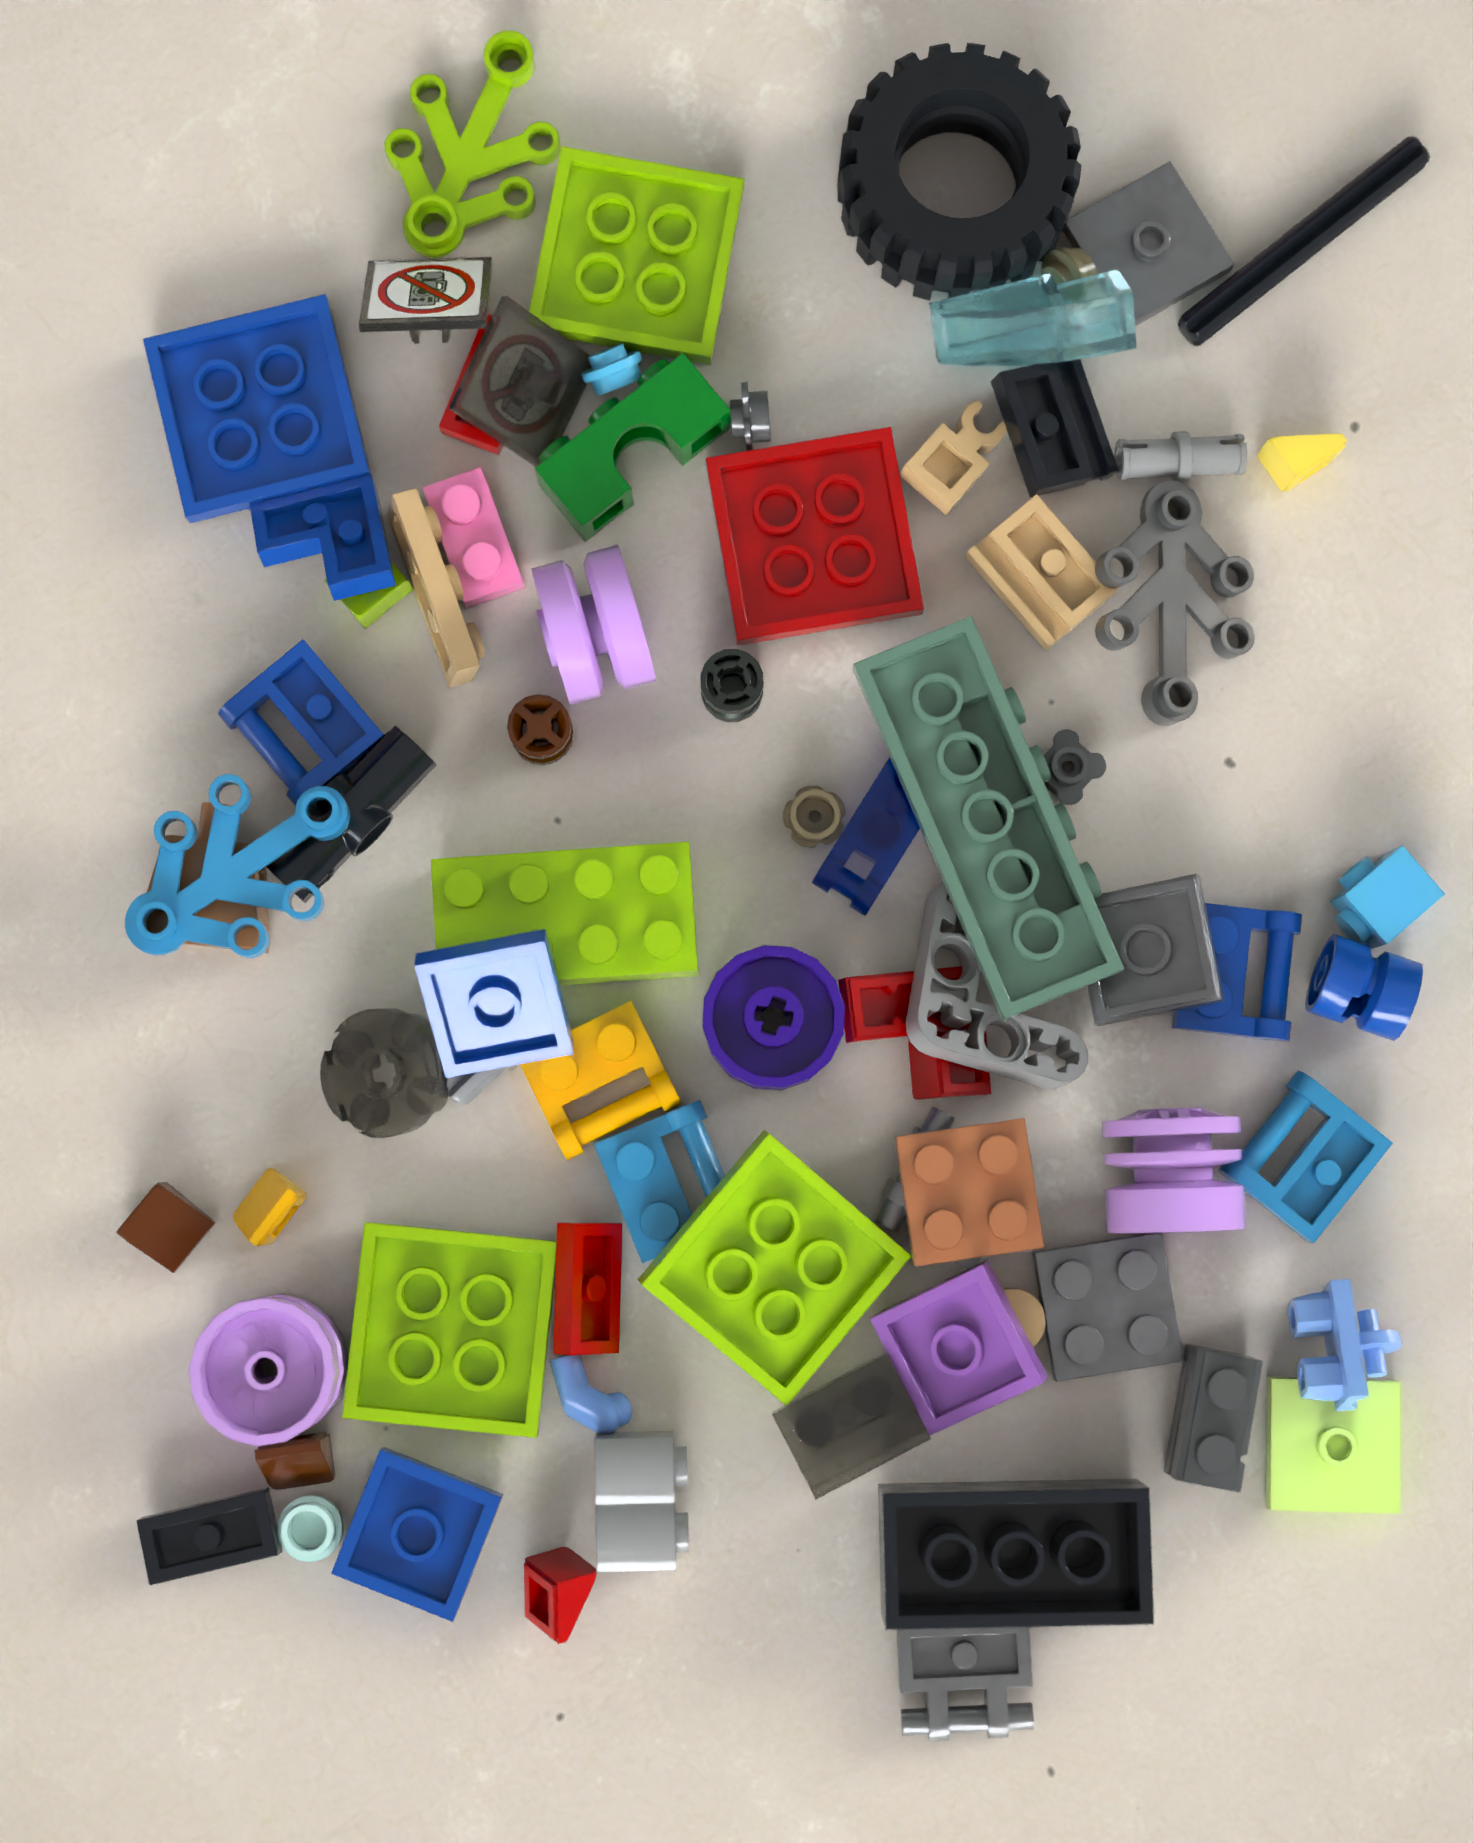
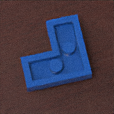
[249,474,396,601]

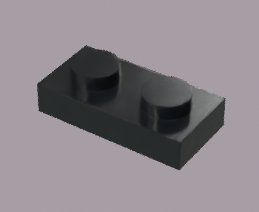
[136,1487,282,1586]

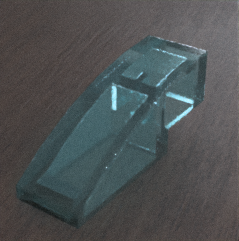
[929,269,1137,366]

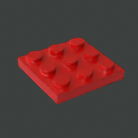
[706,427,924,646]

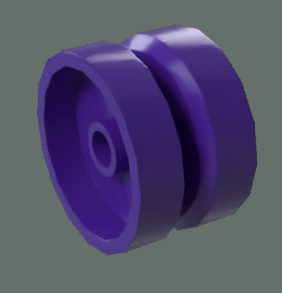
[702,945,845,1091]

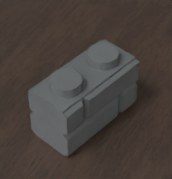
[1164,1344,1263,1493]

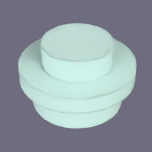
[277,1495,344,1562]

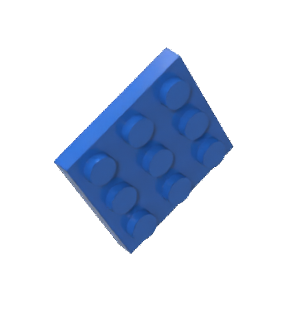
[143,294,371,523]

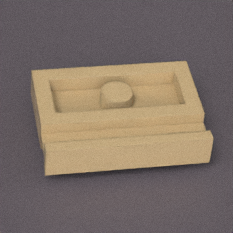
[965,494,1118,651]

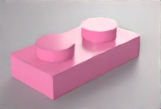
[422,467,525,609]

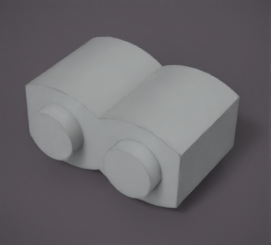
[595,1431,689,1572]

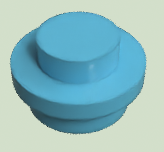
[581,343,642,395]

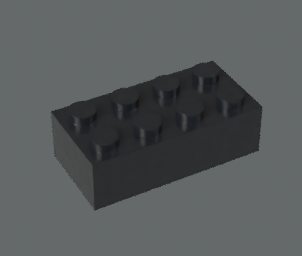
[878,1479,1154,1630]

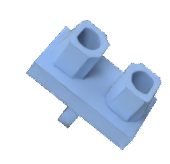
[1287,1279,1402,1411]

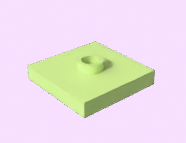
[1266,1377,1401,1514]

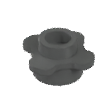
[730,382,771,451]
[1044,729,1106,805]

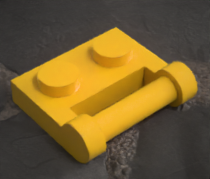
[520,1001,682,1161]

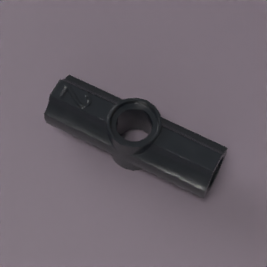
[266,726,436,903]

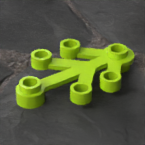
[384,31,561,258]

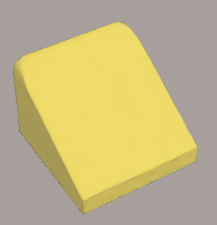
[1257,433,1347,492]

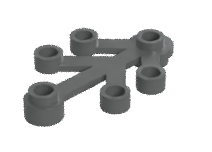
[1095,480,1255,726]

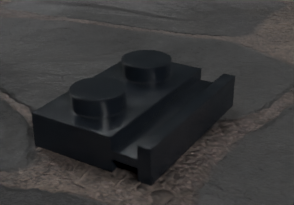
[991,355,1119,498]

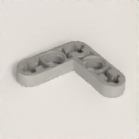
[906,881,1088,1089]

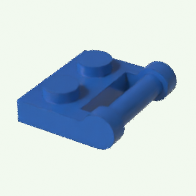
[218,639,384,806]
[1172,903,1302,1042]

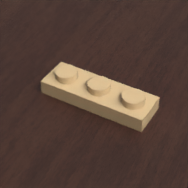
[387,488,484,688]

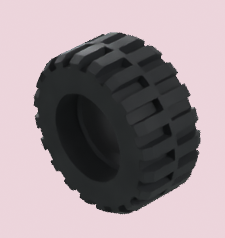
[837,43,1082,303]

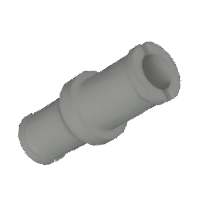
[1114,431,1247,482]

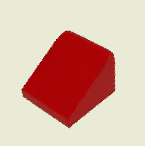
[908,1031,992,1100]
[524,1547,597,1644]

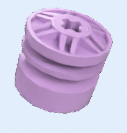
[1102,1108,1246,1233]

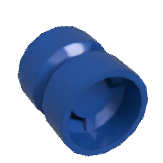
[1305,933,1423,1041]

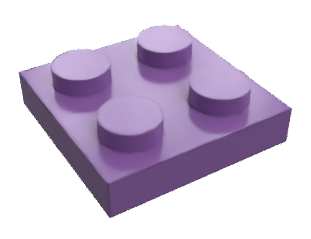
[870,1260,1048,1436]

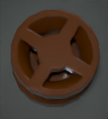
[507,694,574,765]

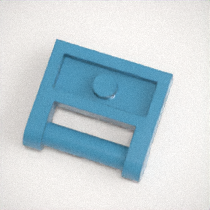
[1219,1070,1393,1244]
[594,1100,725,1263]

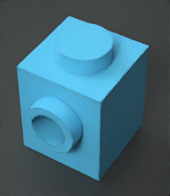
[1330,845,1445,949]

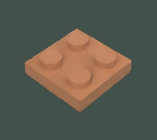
[894,1118,1045,1267]

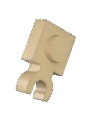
[900,400,1007,515]

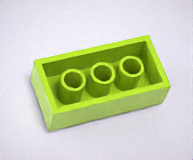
[431,842,699,986]

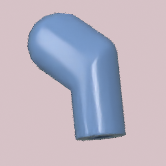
[549,1355,632,1434]

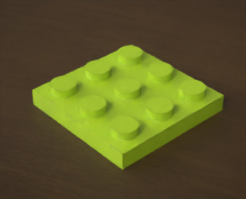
[527,146,745,365]
[637,1130,912,1406]
[342,1222,556,1438]

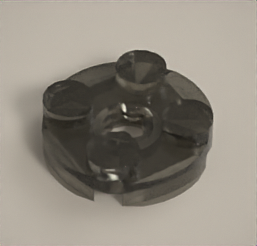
[320,1008,448,1138]

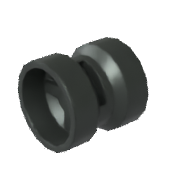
[700,649,764,722]

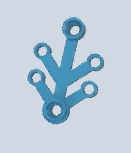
[125,774,350,959]

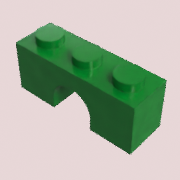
[534,353,731,542]

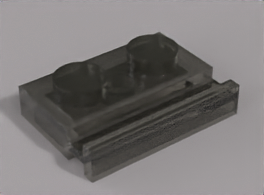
[772,1352,931,1500]

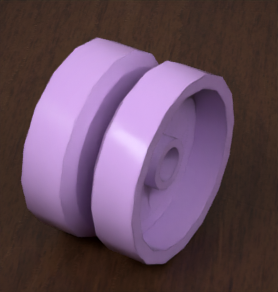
[531,544,656,705]
[189,1294,348,1446]

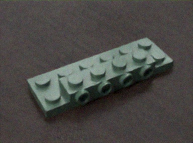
[853,616,1124,1021]

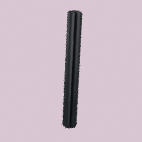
[1177,136,1430,346]

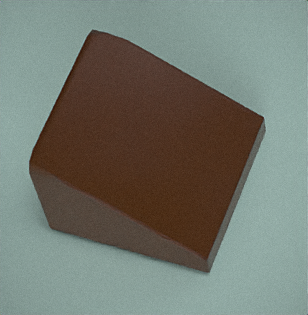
[116,1182,216,1273]
[254,1432,335,1490]

